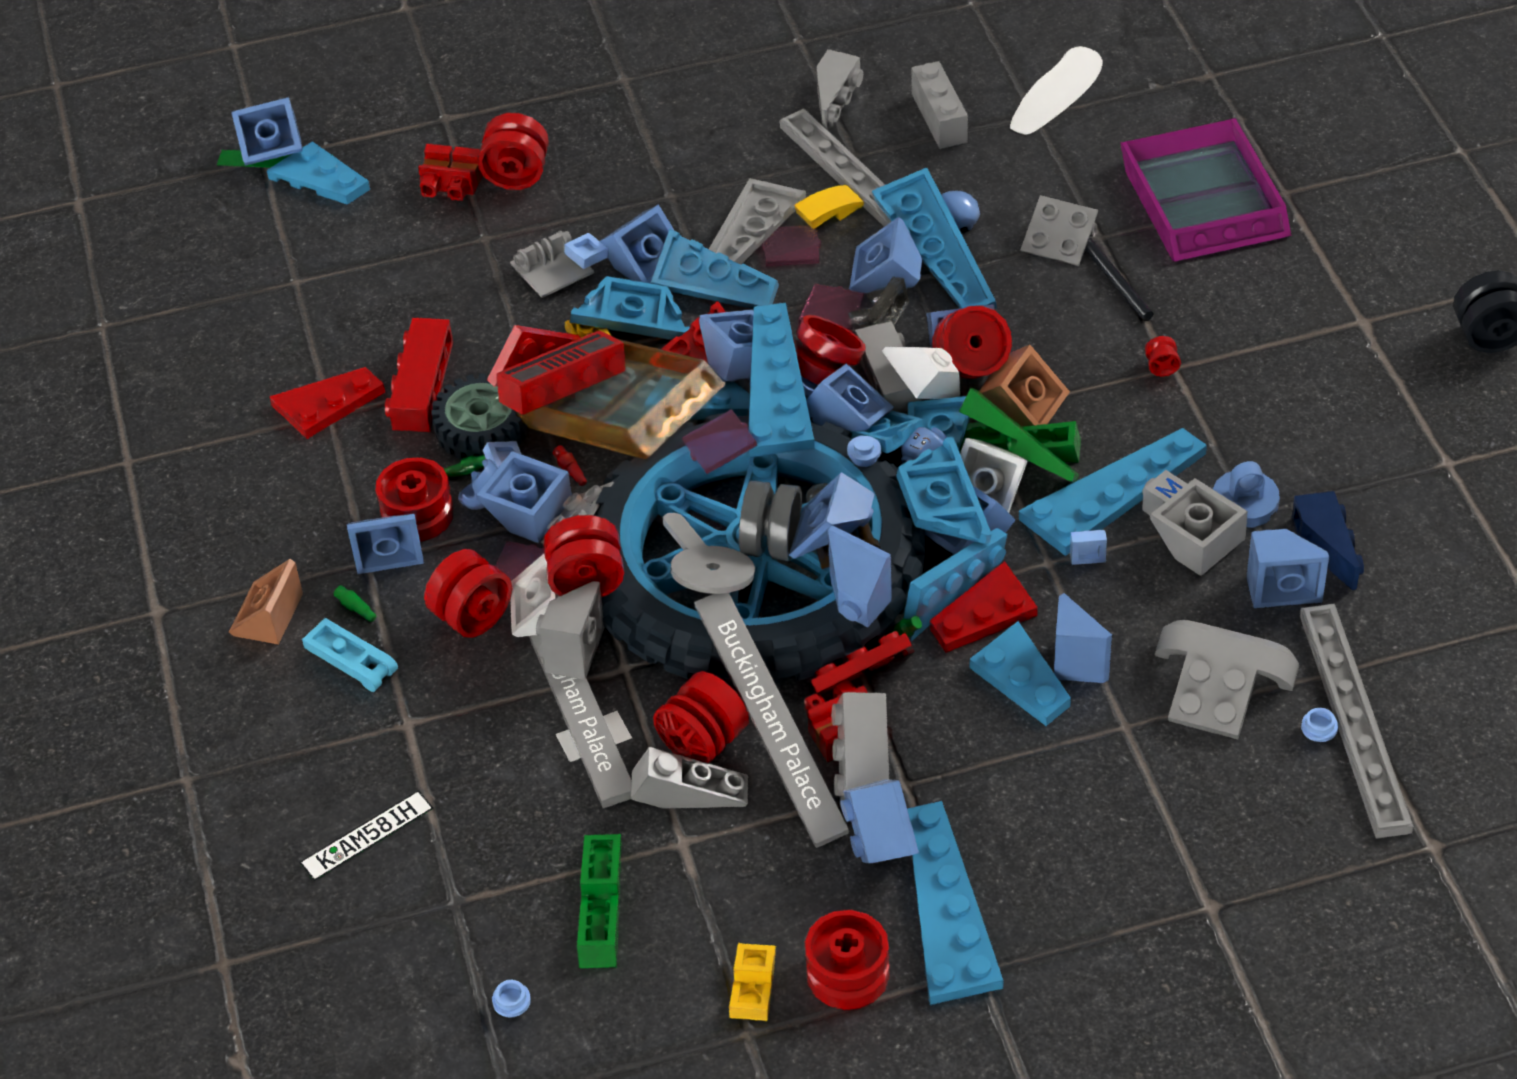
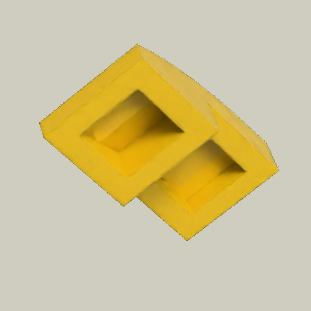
[794,185,864,229]
[729,943,776,1021]

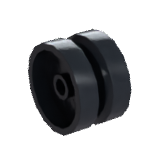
[1453,270,1517,353]

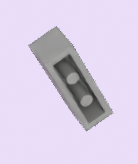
[911,61,968,149]
[855,321,921,413]
[831,692,889,807]

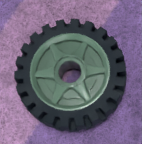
[432,373,529,460]

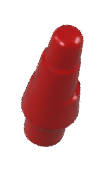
[552,445,587,486]

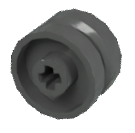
[739,480,802,561]

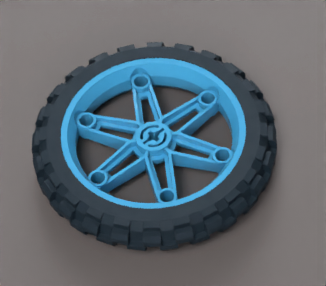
[590,410,925,687]

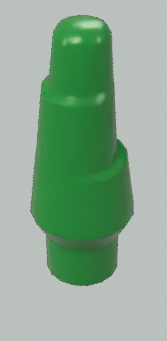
[444,454,486,478]
[334,585,376,622]
[883,616,922,637]

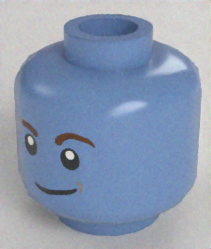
[900,427,947,464]

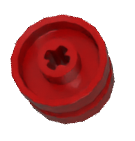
[478,113,549,190]
[932,306,1012,379]
[794,315,866,385]
[375,457,454,542]
[543,515,624,598]
[424,549,513,638]
[805,910,890,1010]

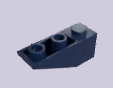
[1291,491,1364,590]

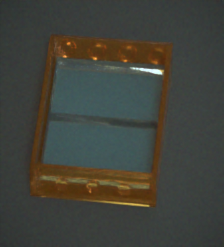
[515,332,726,459]

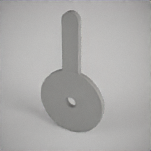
[663,513,755,594]

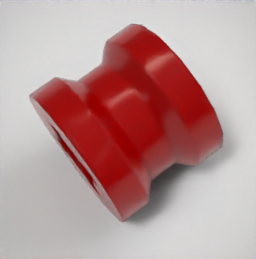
[1145,336,1181,377]

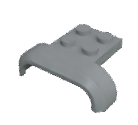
[1155,620,1299,739]

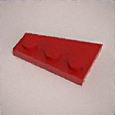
[487,325,581,387]
[930,561,1038,653]
[811,631,915,695]

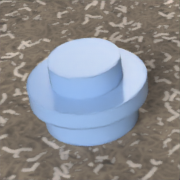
[847,436,881,467]
[1301,708,1338,742]
[492,980,531,1017]

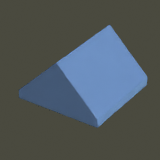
[1054,593,1112,683]

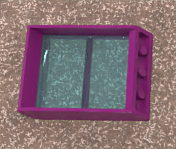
[1120,118,1291,261]

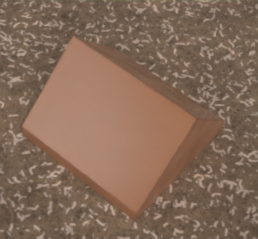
[229,559,303,645]

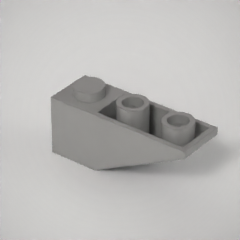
[816,49,863,130]
[631,747,748,809]

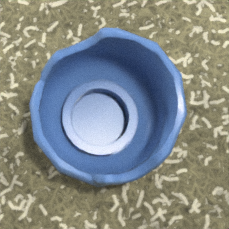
[941,191,980,230]
[458,459,498,510]

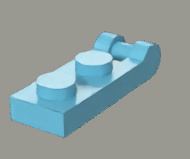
[302,618,398,692]

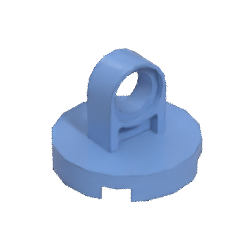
[1213,461,1280,527]

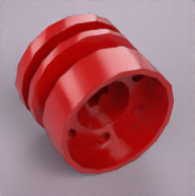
[653,671,749,764]

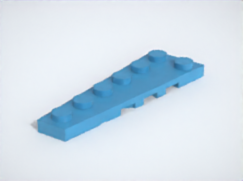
[872,168,997,309]
[748,303,815,457]
[1019,428,1207,556]
[907,801,1003,1005]

